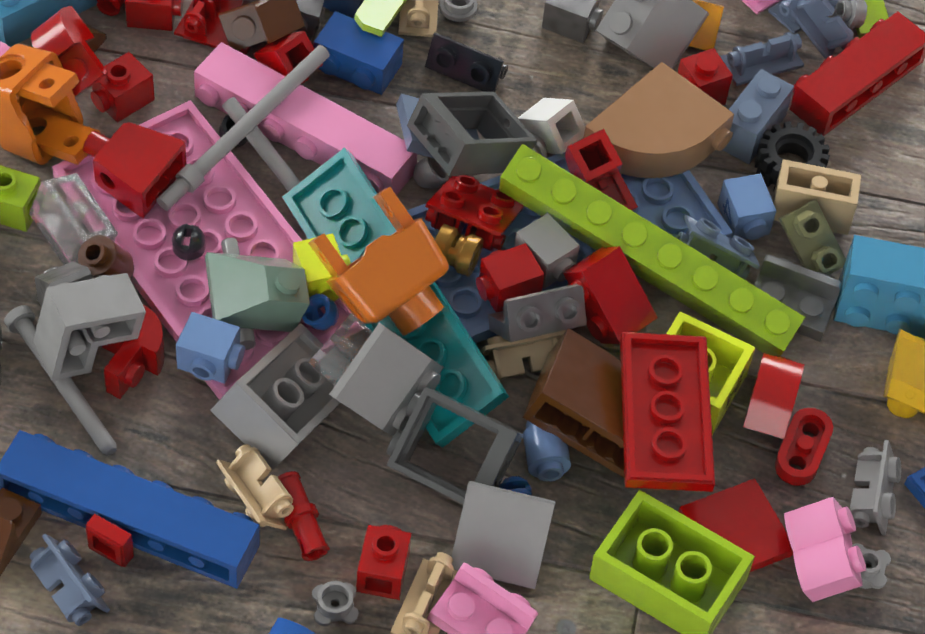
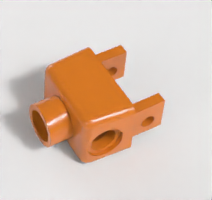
[0,44,100,165]
[308,187,449,336]

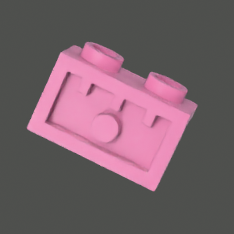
[427,563,538,634]

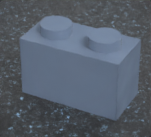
[723,69,794,164]

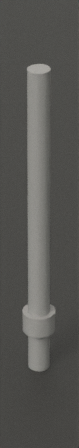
[156,45,330,211]

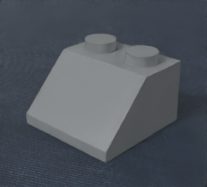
[596,0,709,69]
[329,323,444,436]

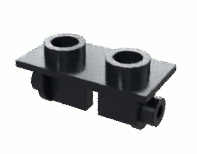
[425,33,508,92]

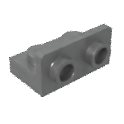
[754,255,842,342]
[488,284,586,342]

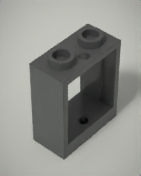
[407,92,537,176]
[387,387,524,504]

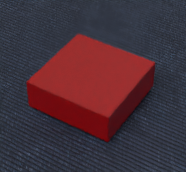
[85,513,134,567]

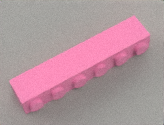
[194,42,417,195]

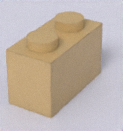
[773,159,861,235]

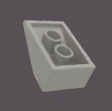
[210,323,347,471]

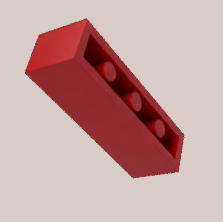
[789,11,925,136]

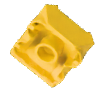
[883,329,925,418]

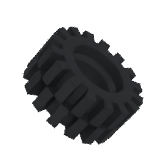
[755,121,830,191]

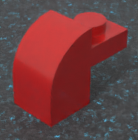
[31,6,108,97]
[565,129,638,211]
[101,305,165,399]
[743,353,805,439]

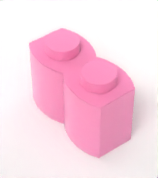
[784,497,866,602]

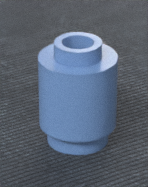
[523,421,571,481]

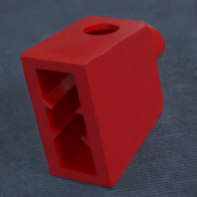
[83,122,187,219]

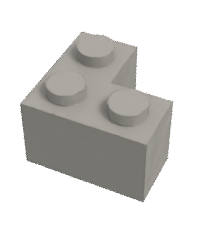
[33,273,146,381]

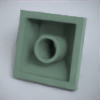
[205,252,310,332]

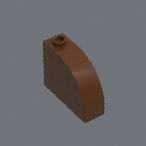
[522,328,625,478]

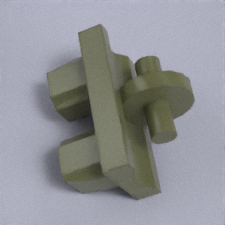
[778,200,846,275]

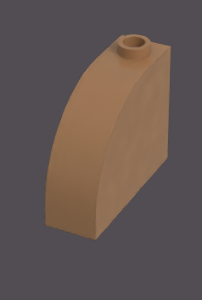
[583,62,734,178]

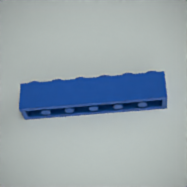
[0,430,260,589]

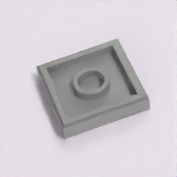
[451,481,556,589]

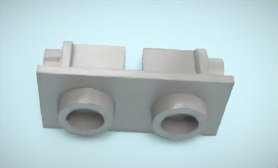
[850,440,901,535]

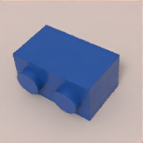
[314,11,404,95]

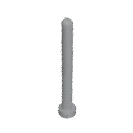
[4,305,117,456]

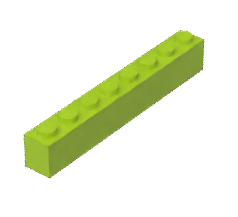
[499,144,805,356]

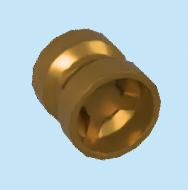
[435,224,484,277]

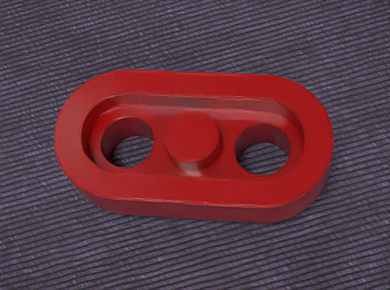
[775,408,833,486]

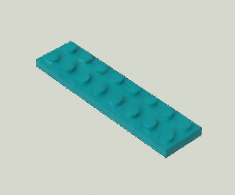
[282,147,510,448]

